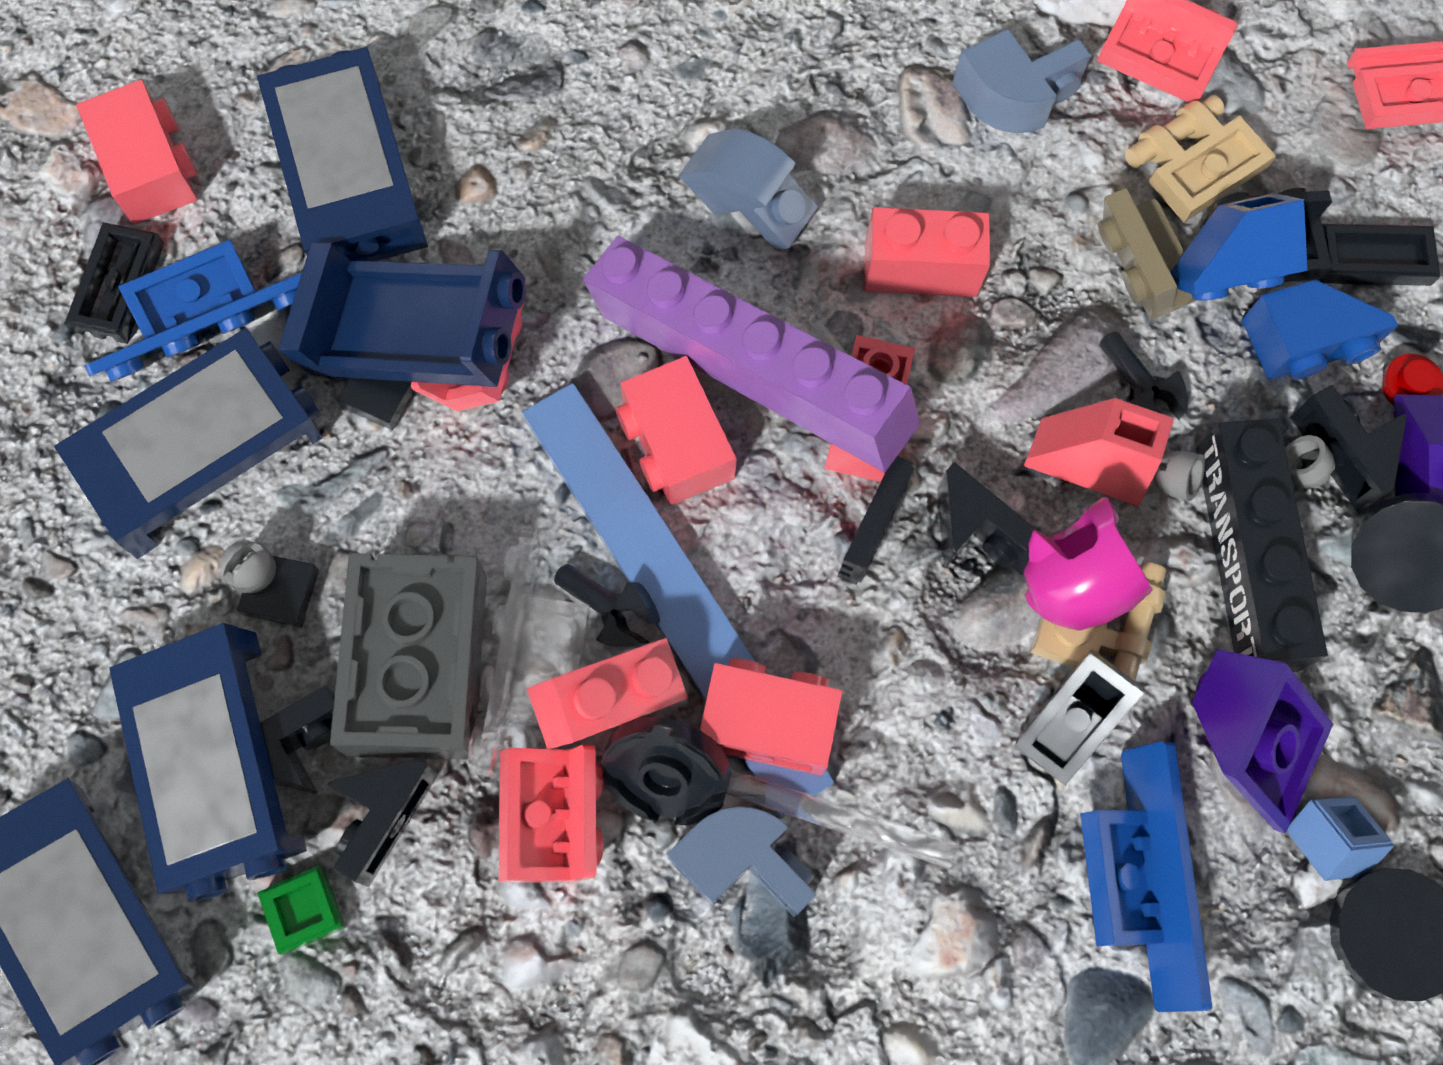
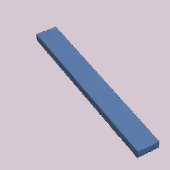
[522,383,835,819]

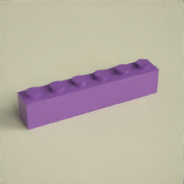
[582,236,920,473]

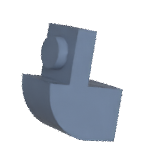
[952,29,1091,133]
[678,129,818,250]
[667,807,817,917]

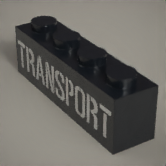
[1196,418,1328,672]

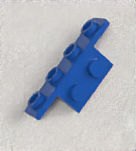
[84,240,302,382]
[1080,741,1212,1012]

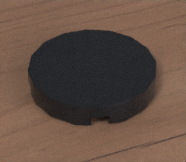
[1351,493,1443,613]
[601,717,732,825]
[1329,868,1443,1002]

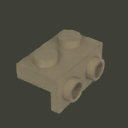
[1098,187,1198,321]

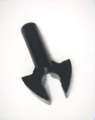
[1099,331,1188,420]
[554,564,660,646]

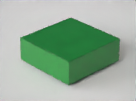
[257,866,346,955]

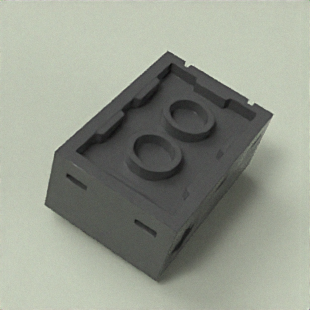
[330,553,487,760]

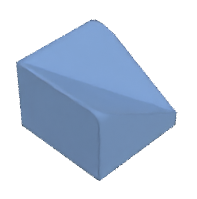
[1287,796,1394,881]

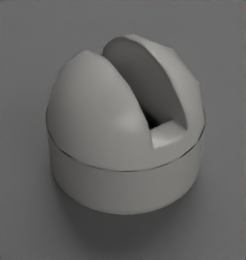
[1285,435,1336,488]
[1154,451,1205,501]
[221,540,276,594]

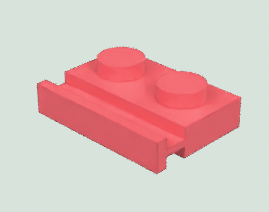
[1347,41,1443,129]

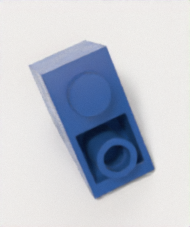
[1170,193,1307,301]
[1241,280,1398,381]

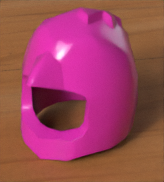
[1024,498,1153,631]

